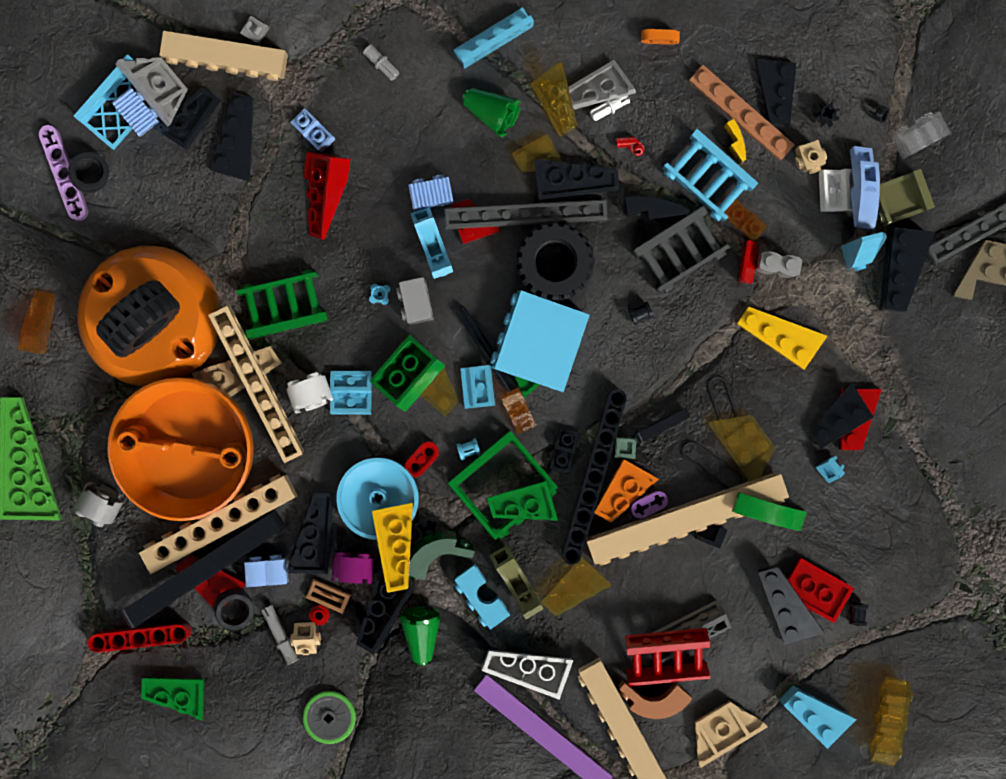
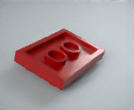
[788,557,854,623]

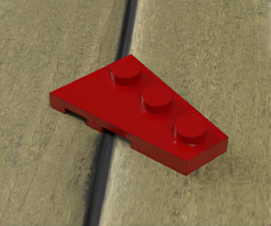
[175,553,246,607]

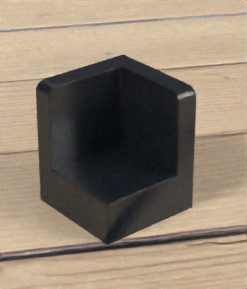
[695,524,727,549]

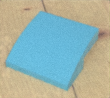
[330,371,372,415]

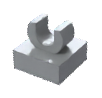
[240,16,269,45]

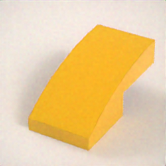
[724,119,746,165]

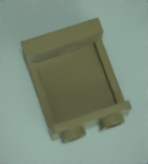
[877,169,935,226]

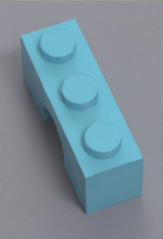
[454,563,510,630]

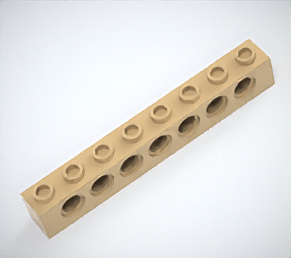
[208,304,304,463]
[139,474,298,574]

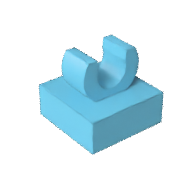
[816,456,845,483]

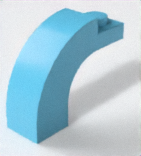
[410,207,453,279]

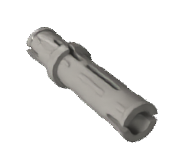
[261,604,299,665]

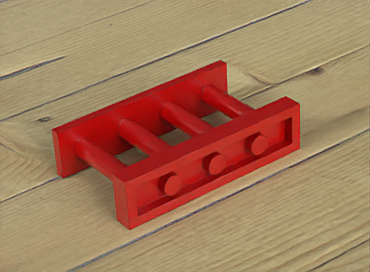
[625,628,710,686]

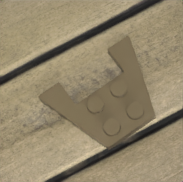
[952,240,1006,300]

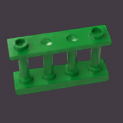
[236,269,330,339]

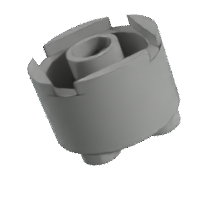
[74,482,124,527]

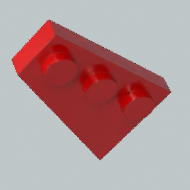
[840,389,882,450]

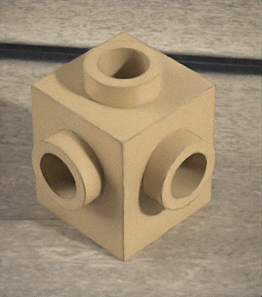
[795,140,827,174]
[291,622,321,655]

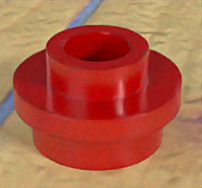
[309,605,330,626]

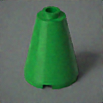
[462,87,521,137]
[400,606,441,665]

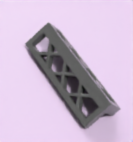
[653,600,732,663]

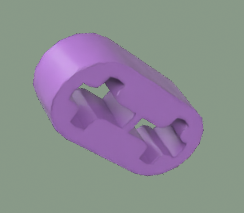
[631,491,668,519]

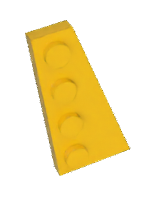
[736,307,827,370]
[372,503,413,593]

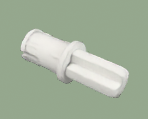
[590,95,630,121]

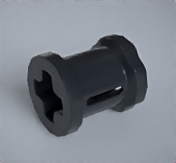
[628,301,654,326]
[848,603,869,626]

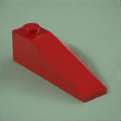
[304,151,350,239]

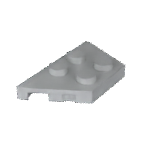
[116,57,188,127]

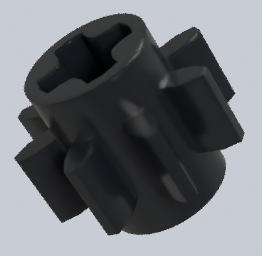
[813,102,839,128]

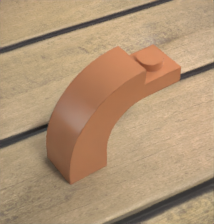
[618,679,693,719]

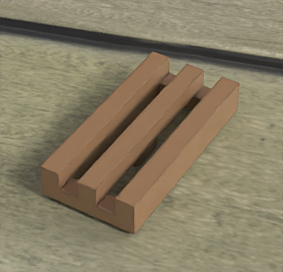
[305,578,351,614]

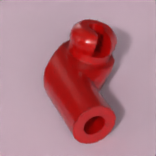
[616,136,644,156]

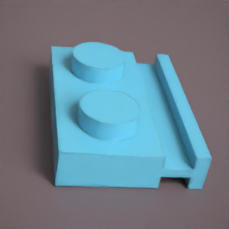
[460,365,495,409]

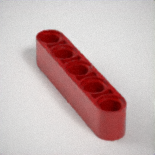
[88,621,192,653]

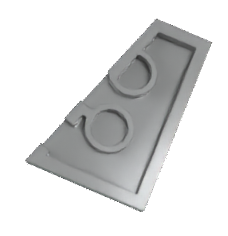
[562,60,636,110]

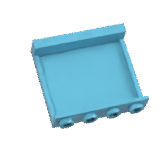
[490,291,590,392]

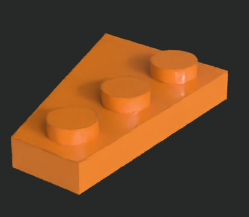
[594,459,659,522]

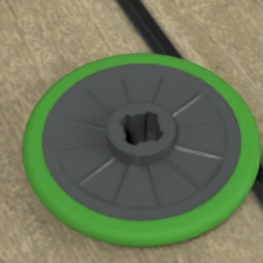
[303,691,356,744]

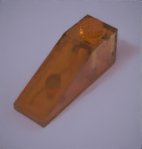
[17,291,56,354]

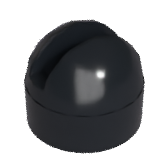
[872,105,890,123]

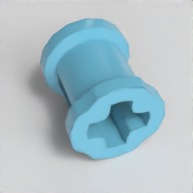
[456,438,481,461]

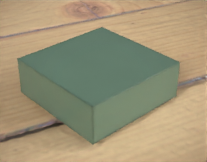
[614,437,636,459]

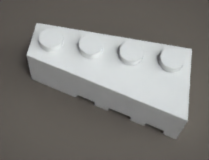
[481,650,573,699]

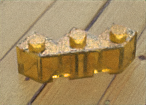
[869,677,913,766]

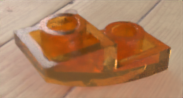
[724,199,768,242]

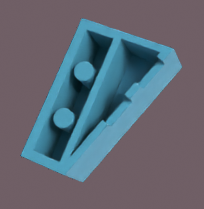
[779,686,856,749]

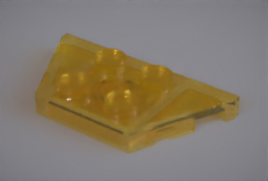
[707,415,776,481]

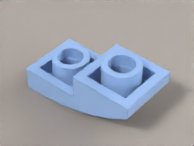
[290,108,335,153]

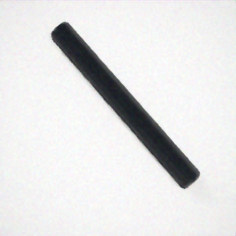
[456,306,518,394]

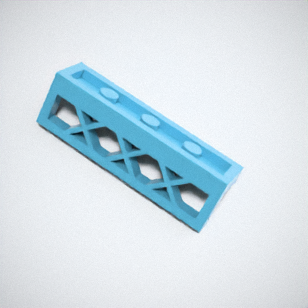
[454,7,534,69]

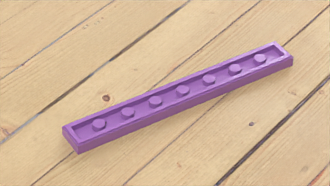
[474,674,613,779]

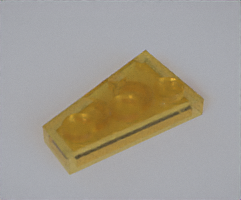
[531,62,578,137]
[541,557,612,616]

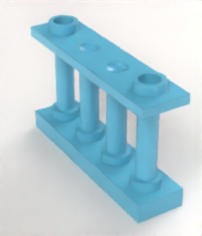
[662,129,758,222]

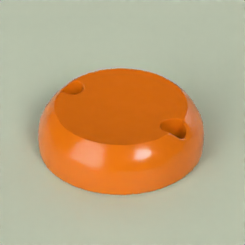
[77,246,221,387]
[108,377,254,521]

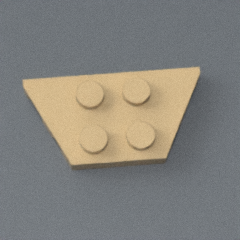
[695,701,767,768]

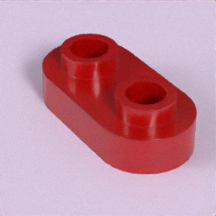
[405,442,439,477]

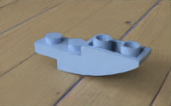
[850,146,880,229]

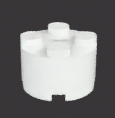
[286,372,333,413]

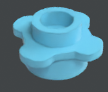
[369,284,390,305]

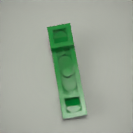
[732,492,807,531]

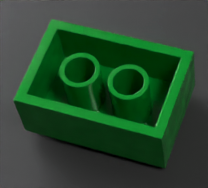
[370,334,446,412]

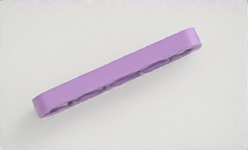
[39,125,88,221]

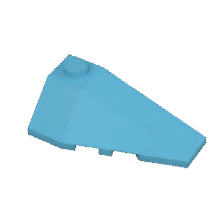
[841,232,887,272]

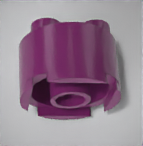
[331,552,374,584]

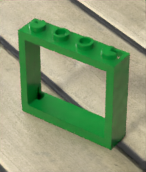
[448,430,558,540]

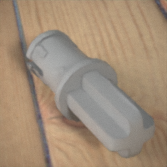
[363,44,399,80]

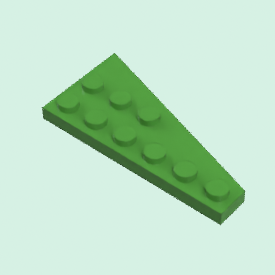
[0,397,62,521]

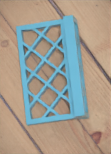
[74,54,150,150]

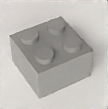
[396,277,434,325]

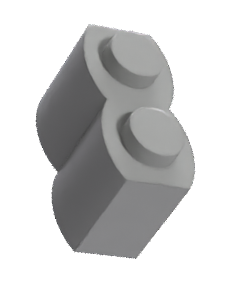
[755,252,803,278]

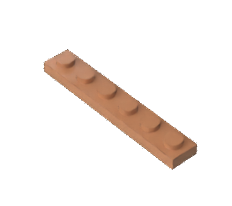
[688,65,795,161]

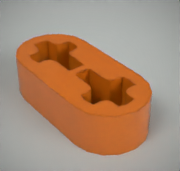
[641,29,680,44]

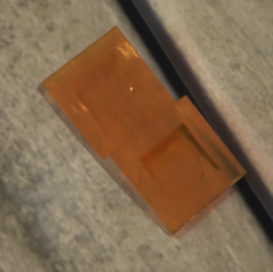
[500,387,536,435]

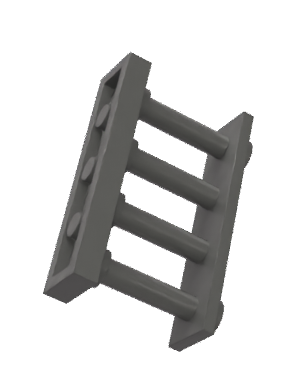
[633,206,730,293]

